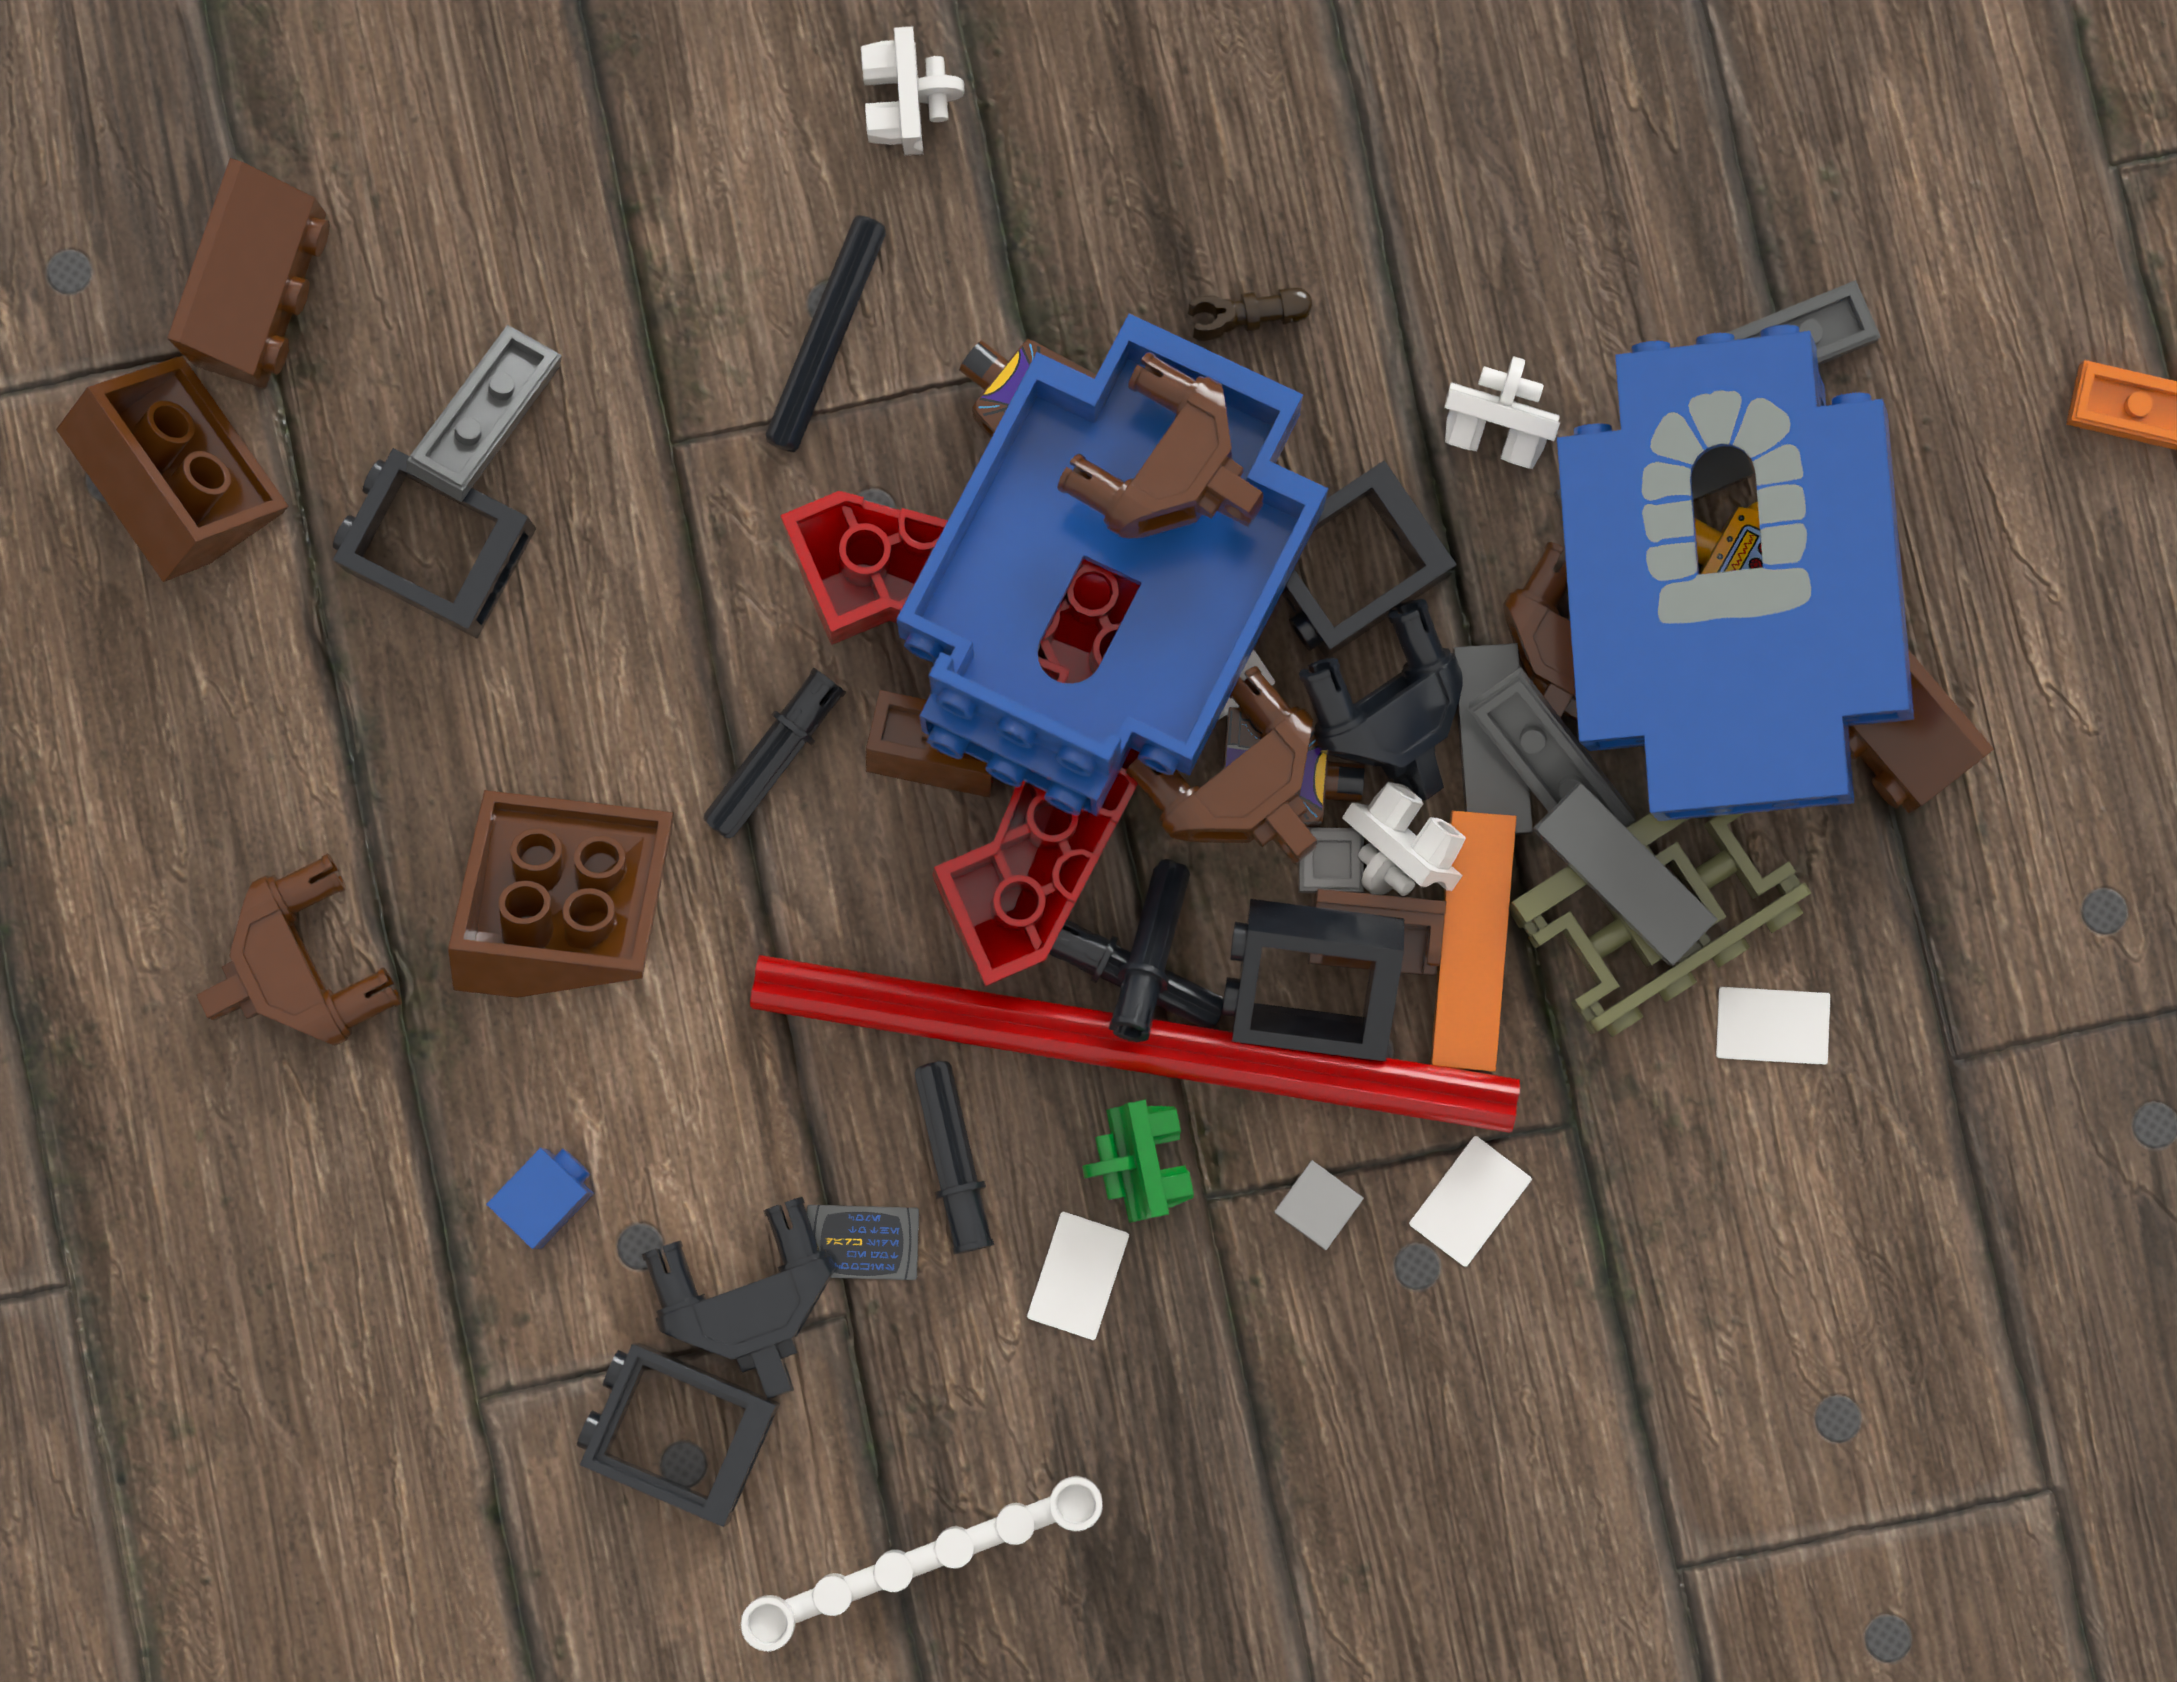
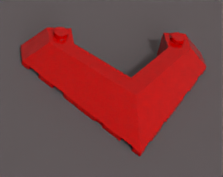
[780,491,1140,987]

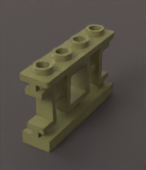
[1509,813,1812,1037]

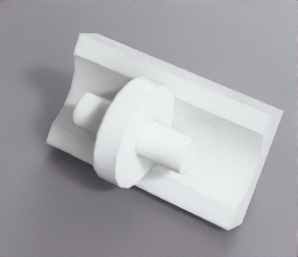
[861,26,965,155]
[1445,356,1560,469]
[1342,782,1466,896]

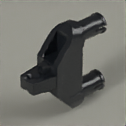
[1299,599,1463,800]
[642,1197,836,1400]

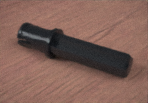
[703,668,847,839]
[1109,859,1190,1042]
[1049,919,1223,1029]
[915,1061,994,1255]

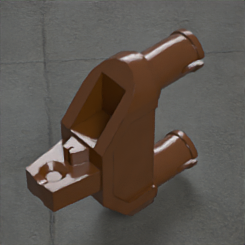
[1057,352,1264,539]
[1503,542,1577,721]
[1126,666,1317,865]
[196,853,402,1046]

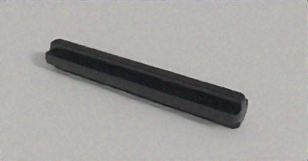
[766,215,886,452]

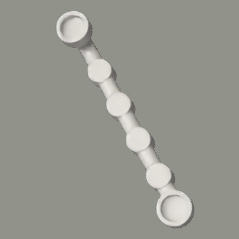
[741,1476,1102,1651]

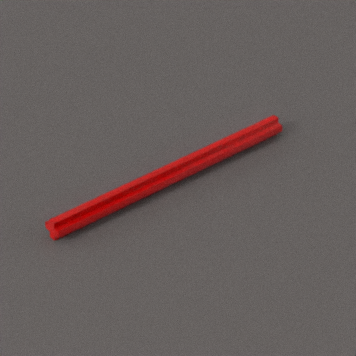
[750,955,1520,1133]

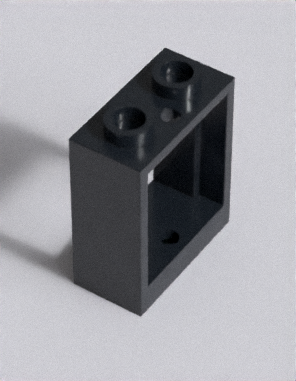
[332,448,536,639]
[1282,460,1457,658]
[1222,899,1404,1061]
[576,1343,780,1527]

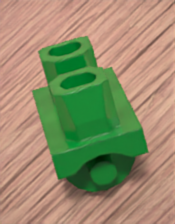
[1082,1100,1194,1223]

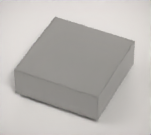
[1299,827,1364,893]
[1273,1160,1364,1250]

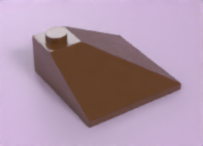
[448,790,674,998]

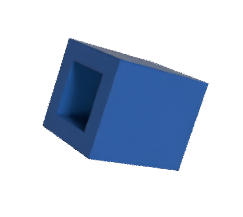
[486,1148,595,1249]

